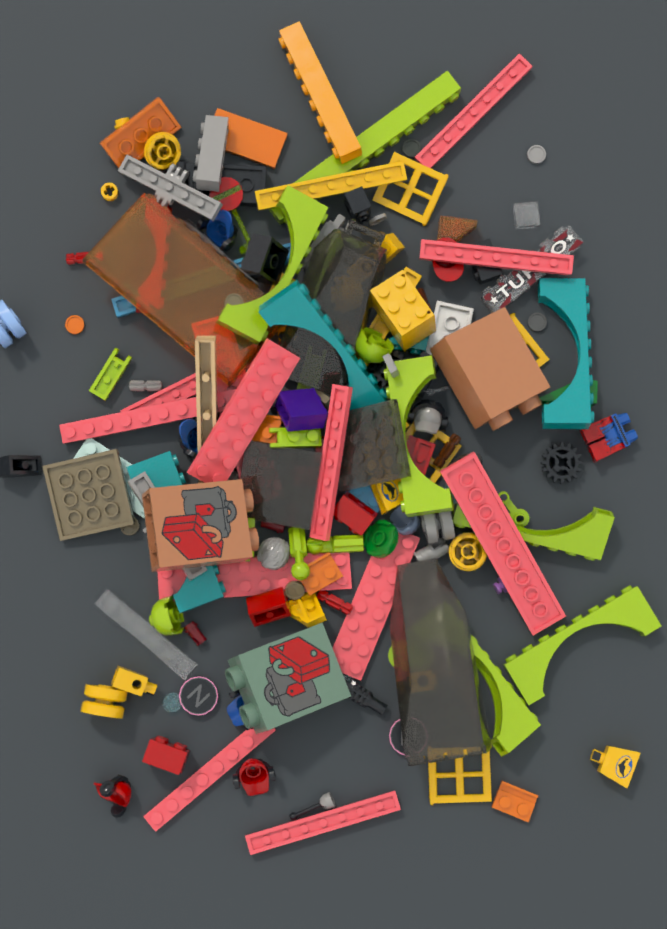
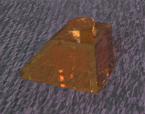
[436,216,478,242]

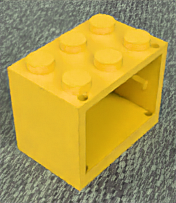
[370,270,436,351]

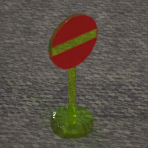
[209,177,250,255]

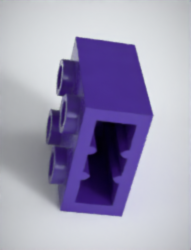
[275,388,328,432]

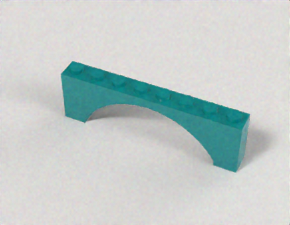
[537,278,594,429]
[259,280,389,430]
[126,451,226,613]

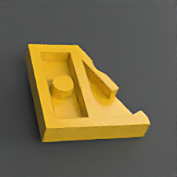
[289,592,327,628]

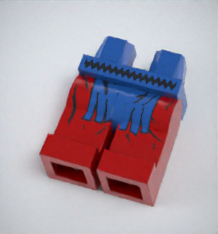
[579,413,638,463]

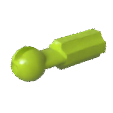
[288,525,310,580]
[306,535,364,555]

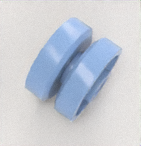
[0,299,27,349]

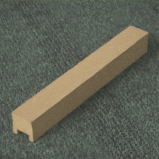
[195,336,218,483]

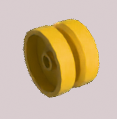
[81,684,128,719]

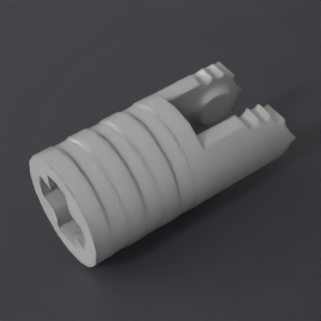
[413,537,449,568]

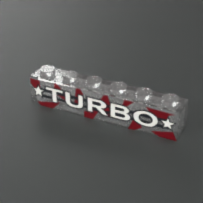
[480,225,583,313]

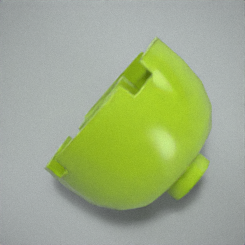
[355,327,394,364]
[149,596,184,636]

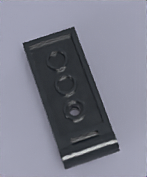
[174,162,267,207]

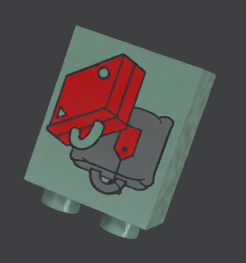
[225,623,351,734]

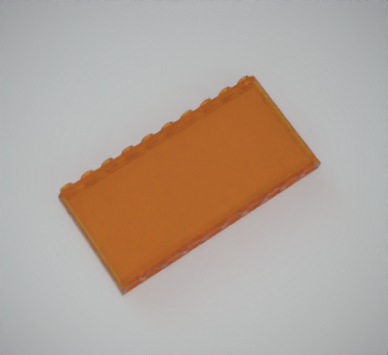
[82,193,283,387]

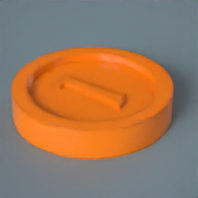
[65,315,85,334]

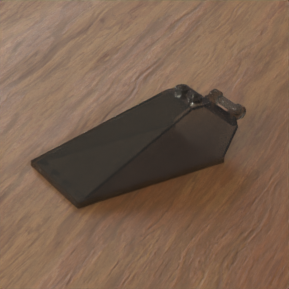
[280,218,388,396]

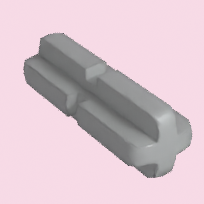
[129,380,162,391]

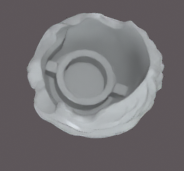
[257,537,290,570]

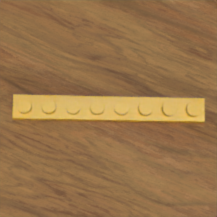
[254,161,407,211]

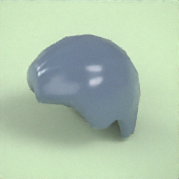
[390,505,421,535]

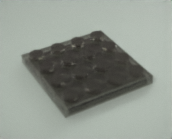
[338,399,411,492]
[240,440,323,530]

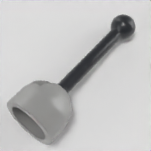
[289,792,336,820]

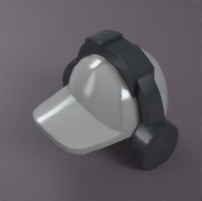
[407,399,448,434]

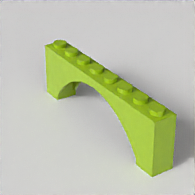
[216,185,328,345]
[384,355,454,517]
[451,500,615,561]
[503,585,661,706]
[405,601,541,757]

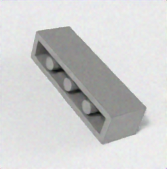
[193,115,229,192]

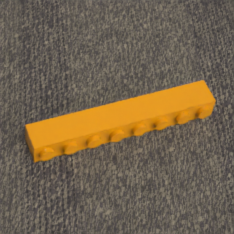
[278,21,362,164]

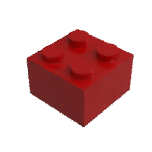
[142,735,190,775]

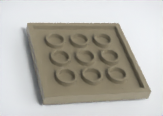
[42,449,135,541]

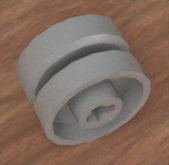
[420,511,455,544]

